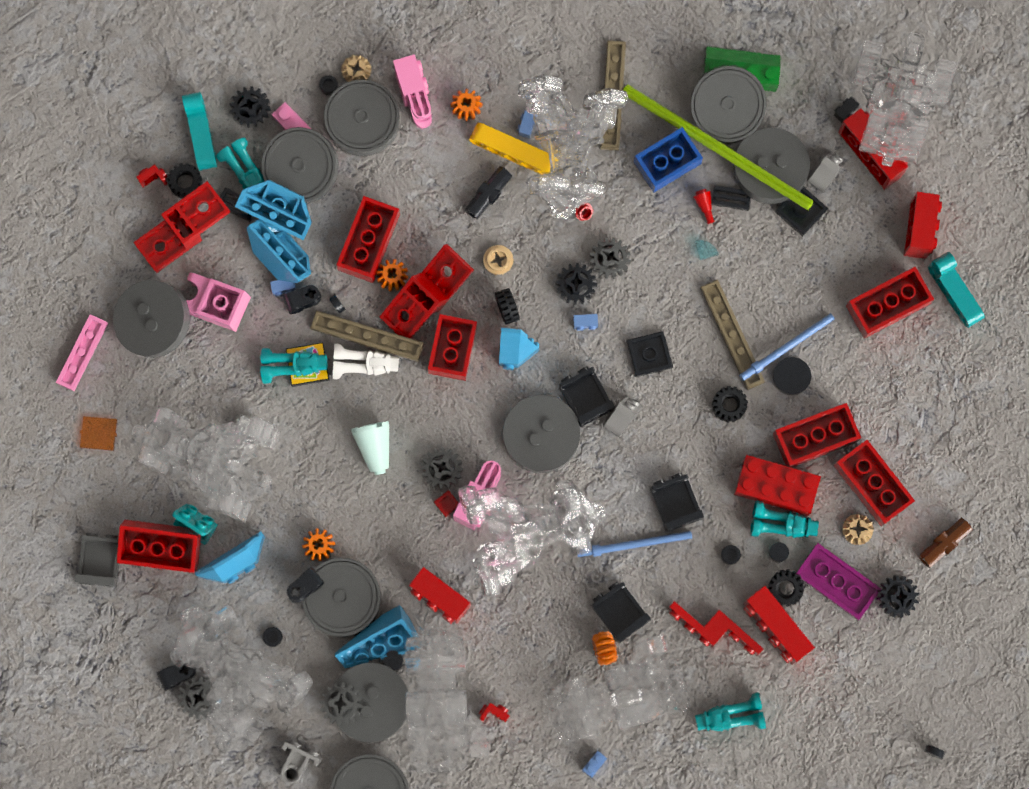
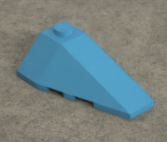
[499,328,539,370]
[335,605,422,669]

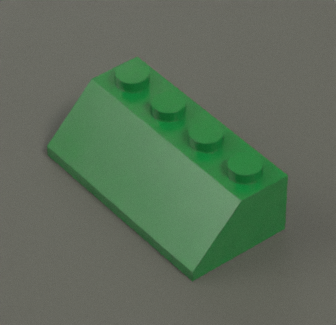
[703,46,781,92]

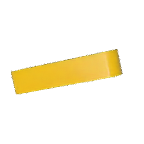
[469,123,560,178]

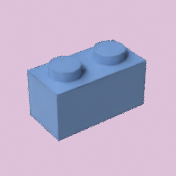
[517,110,536,139]
[270,280,296,296]
[573,314,598,331]
[582,751,607,778]

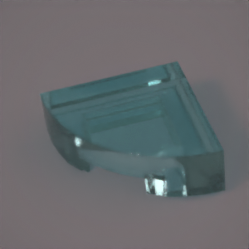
[695,240,719,260]

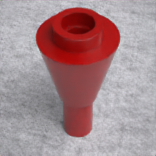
[693,189,715,224]

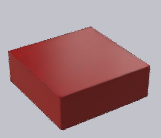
[434,490,459,518]

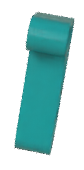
[182,92,217,171]
[928,252,985,328]

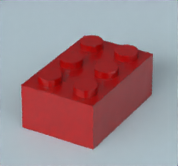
[904,191,942,259]
[428,314,477,381]
[409,567,471,624]

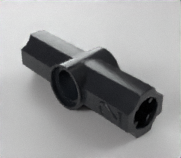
[465,166,512,220]

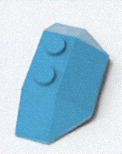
[235,180,312,240]
[247,219,311,283]
[194,531,265,584]

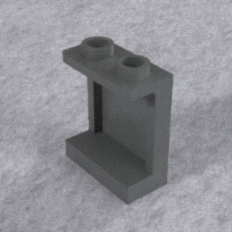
[75,533,120,587]

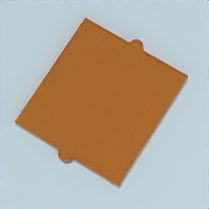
[80,416,118,451]

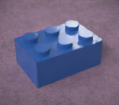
[634,127,703,193]

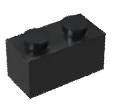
[834,96,860,123]

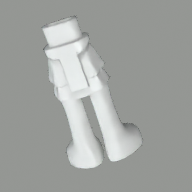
[333,344,399,379]

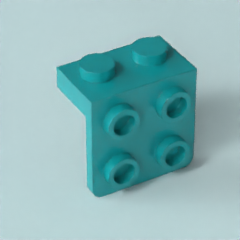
[172,504,218,545]

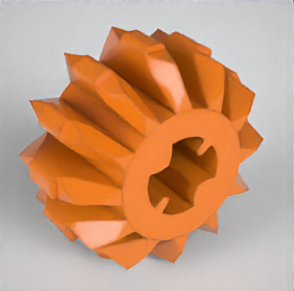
[450,88,482,122]
[376,259,409,292]
[302,528,336,562]
[592,631,618,665]

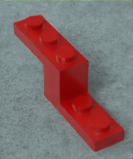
[668,601,764,656]

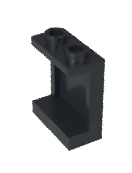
[559,366,615,428]
[650,473,704,532]
[591,582,651,644]

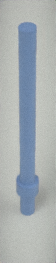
[739,313,835,381]
[577,531,692,558]

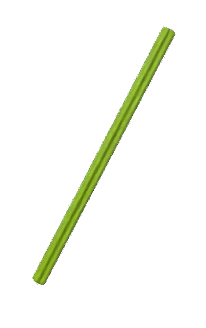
[622,85,813,210]

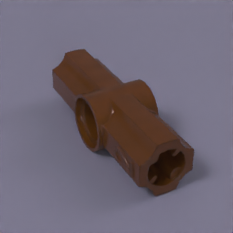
[918,517,973,569]

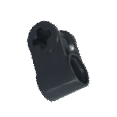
[283,285,322,315]
[287,567,325,603]
[157,661,197,691]

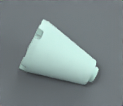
[351,421,389,475]

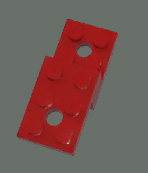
[133,181,230,274]
[379,244,474,339]

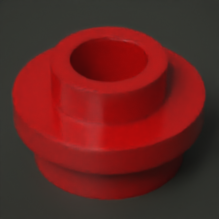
[575,202,593,221]

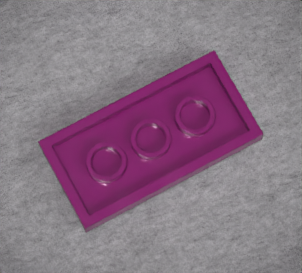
[796,543,881,621]

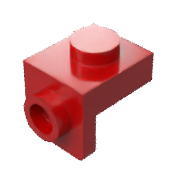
[136,164,168,188]
[478,703,510,723]

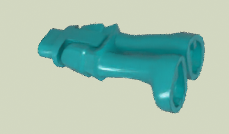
[216,137,264,189]
[260,348,327,384]
[750,500,819,538]
[695,692,766,731]

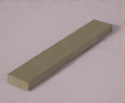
[600,40,626,151]
[700,279,765,390]
[310,310,424,362]

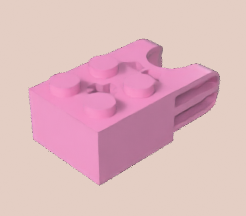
[393,54,432,129]
[186,272,251,332]
[453,461,501,530]

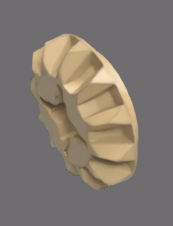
[341,55,371,82]
[483,245,513,275]
[842,514,874,545]

